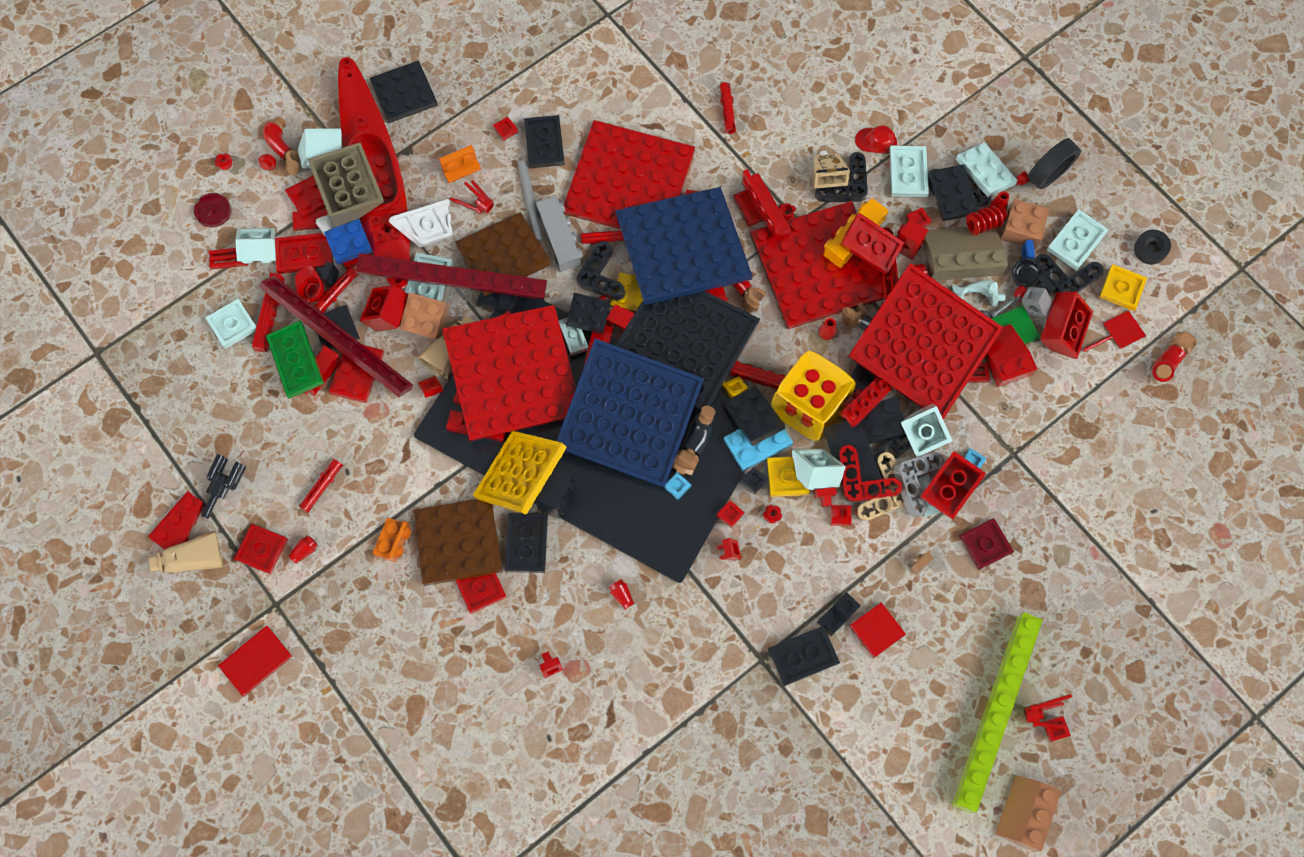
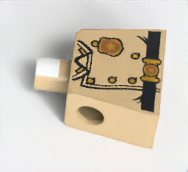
[812,151,850,189]

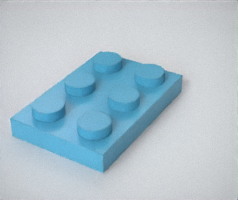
[723,429,793,472]

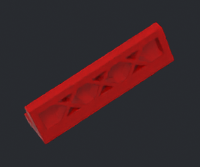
[742,169,791,239]

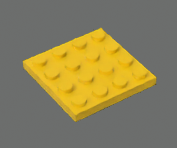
[473,431,567,514]

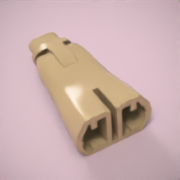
[418,315,475,379]
[148,530,223,573]

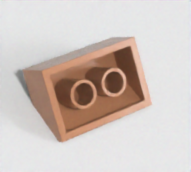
[995,775,1061,852]

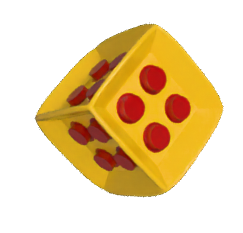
[771,350,855,441]

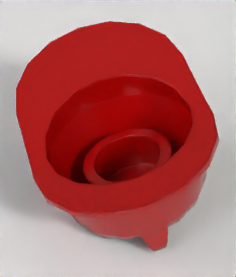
[855,125,897,154]

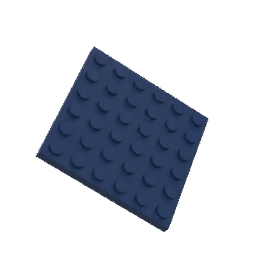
[616,187,753,305]
[557,339,704,488]

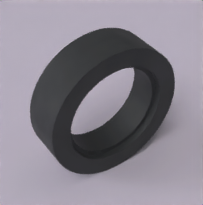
[1028,138,1082,189]

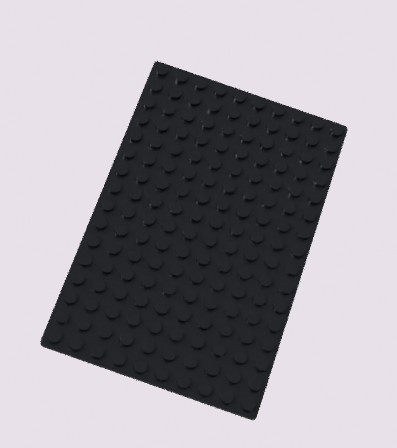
[414,297,746,583]

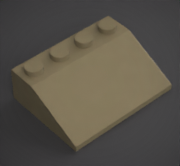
[308,143,384,228]
[924,227,1008,281]

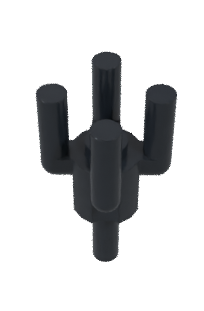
[201,454,246,519]

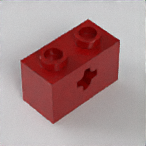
[896,219,929,260]

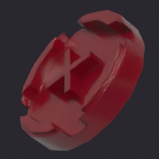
[194,193,232,228]

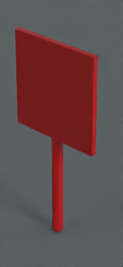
[1082,310,1146,352]

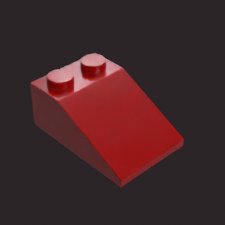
[984,324,1038,388]
[920,451,987,520]

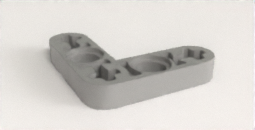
[894,452,944,517]

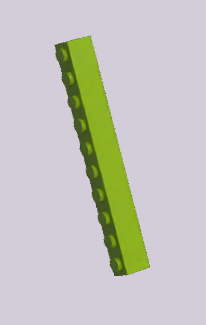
[951,612,1043,814]

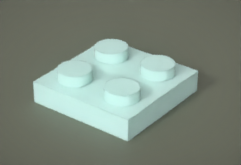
[205,299,256,349]

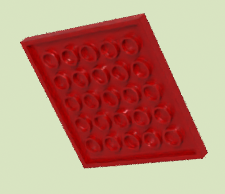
[563,120,695,229]
[750,201,885,329]
[847,263,1003,420]
[442,305,576,441]

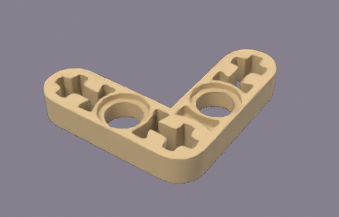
[855,452,908,521]

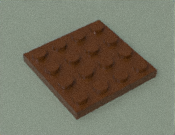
[455,212,552,296]
[414,499,503,586]

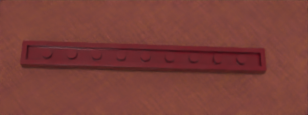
[356,253,547,300]
[260,276,413,398]

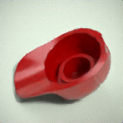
[295,266,324,303]

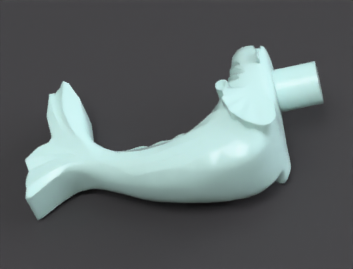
[952,280,1005,307]

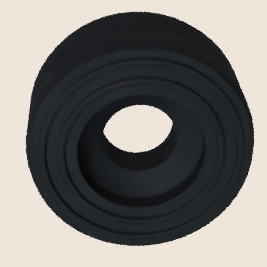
[1134,229,1171,265]

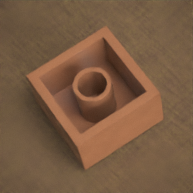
[1000,199,1049,250]
[399,292,450,339]

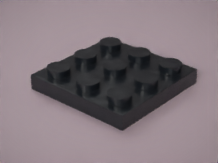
[370,60,438,123]

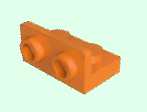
[439,144,481,183]
[372,517,411,563]

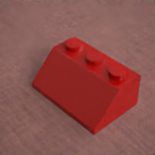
[1040,291,1093,359]

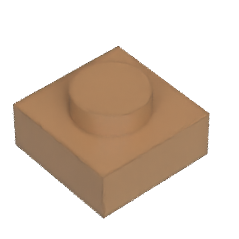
[911,552,934,574]

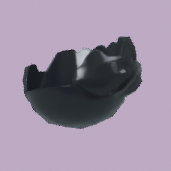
[1012,258,1040,287]

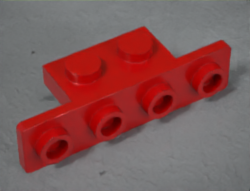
[839,377,891,427]

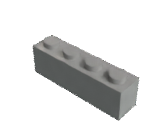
[536,196,583,272]

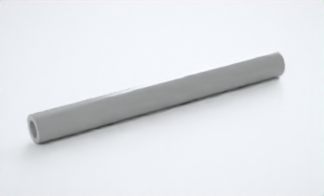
[518,160,543,243]

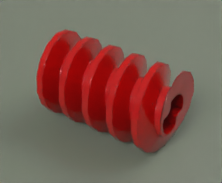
[966,203,1007,236]

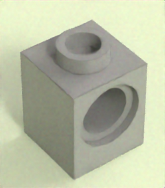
[1021,287,1052,317]

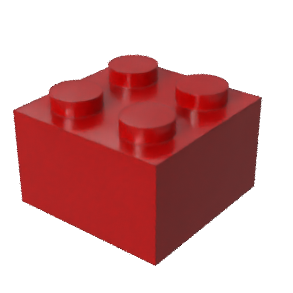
[359,285,409,332]

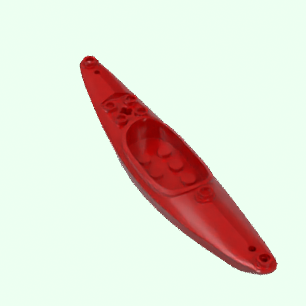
[338,57,410,290]

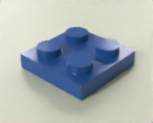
[324,219,372,265]

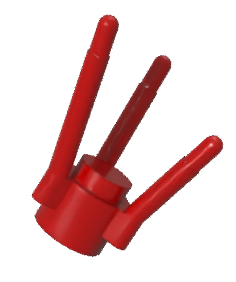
[449,180,494,215]
[1024,694,1072,729]

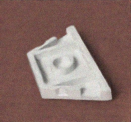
[388,199,452,248]

